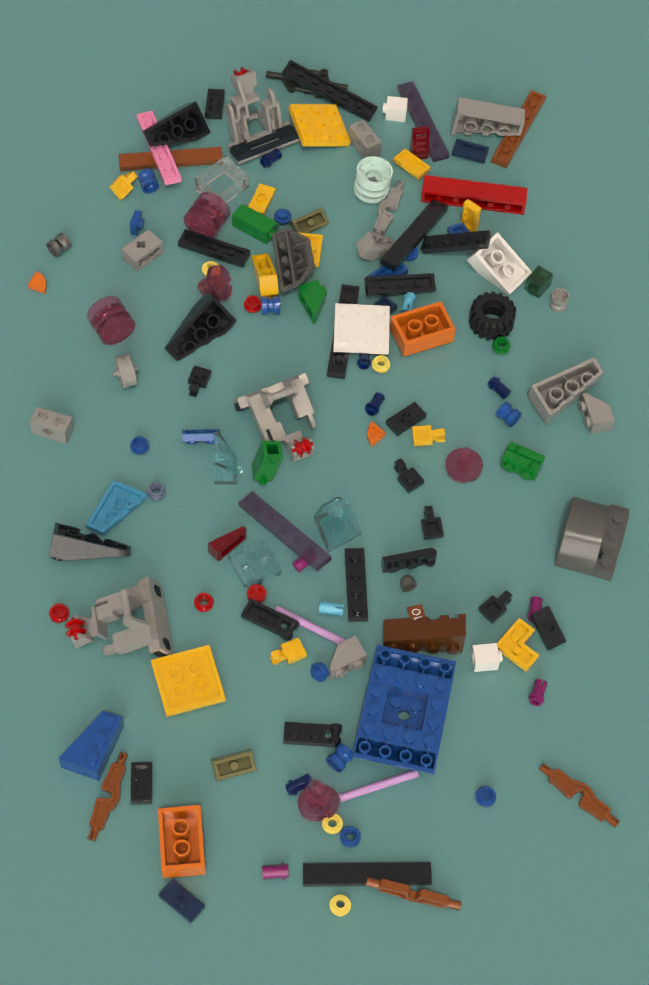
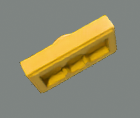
[393,149,431,180]
[248,183,276,215]
[461,199,481,232]

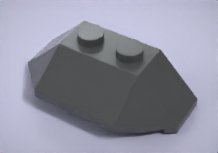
[272,228,315,293]

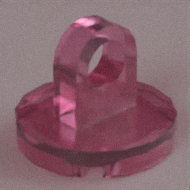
[197,265,232,301]
[445,447,483,483]
[297,780,340,822]

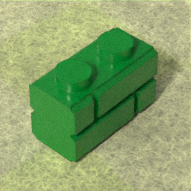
[500,441,546,481]

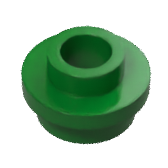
[492,337,511,354]

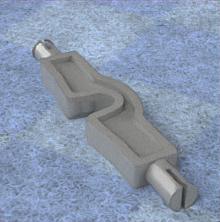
[373,180,405,235]

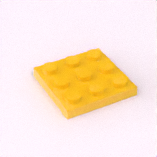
[288,104,351,146]
[151,645,226,717]

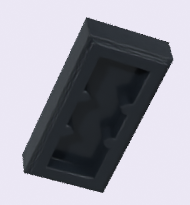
[205,88,225,119]
[386,402,427,436]
[530,606,566,651]
[131,762,152,805]

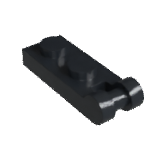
[381,548,437,573]
[241,598,300,641]
[283,722,342,747]

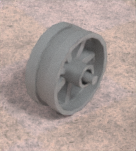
[113,353,139,389]

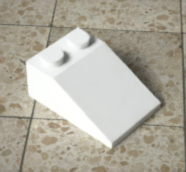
[467,232,532,295]

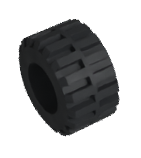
[469,292,516,341]

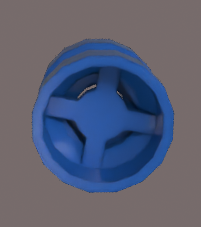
[138,169,159,193]
[261,296,280,315]
[495,401,522,427]
[326,743,354,773]

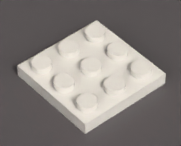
[333,303,390,354]

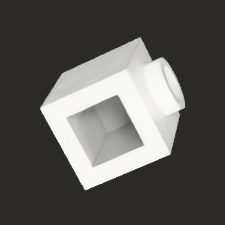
[383,96,408,122]
[471,643,502,672]

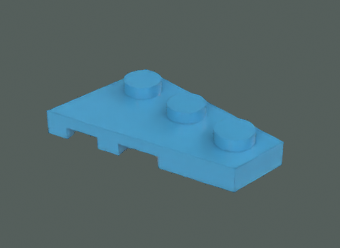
[86,480,148,536]

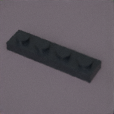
[178,229,250,268]
[421,230,492,254]
[364,273,436,296]
[344,548,368,622]

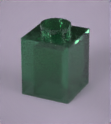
[524,265,553,298]

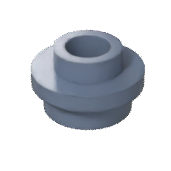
[147,482,166,500]

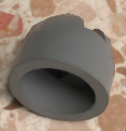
[400,575,417,592]

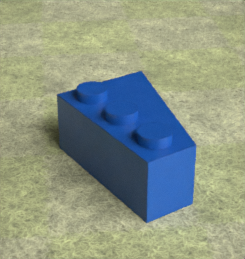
[59,710,124,781]

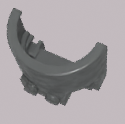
[554,497,630,581]

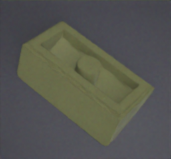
[289,208,329,233]
[210,749,257,781]

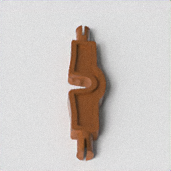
[87,752,128,842]
[539,763,620,828]
[365,877,461,911]

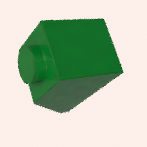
[298,280,327,324]

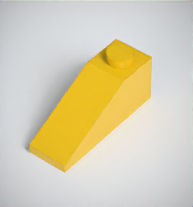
[251,253,279,298]

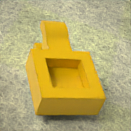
[109,171,137,200]
[412,425,445,446]
[270,637,307,665]

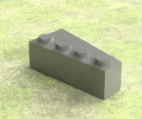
[450,97,525,136]
[527,357,604,425]

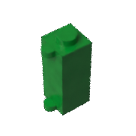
[232,204,280,245]
[251,441,283,486]

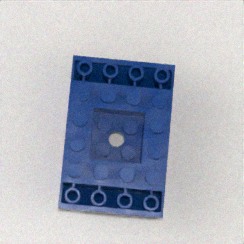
[352,645,457,775]

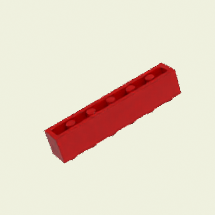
[421,175,528,215]

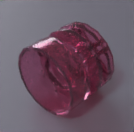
[184,192,230,238]
[87,296,135,345]

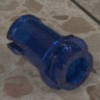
[260,148,282,168]
[357,353,371,370]
[487,376,511,399]
[365,392,385,416]
[285,774,313,796]

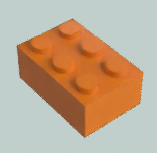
[390,301,456,357]
[158,805,206,879]

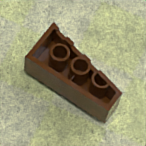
[382,614,466,654]

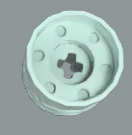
[353,156,393,204]

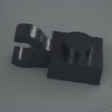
[188,366,212,397]
[394,458,424,493]
[421,506,444,540]
[479,590,513,624]

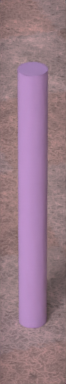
[275,606,346,644]
[338,770,419,803]

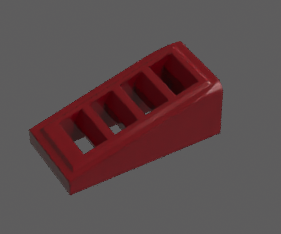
[410,126,429,159]
[208,526,247,562]

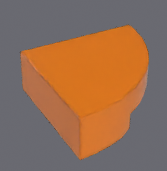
[28,271,47,294]
[367,421,386,447]

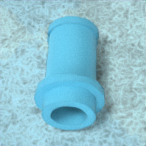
[400,292,417,313]
[319,600,344,616]

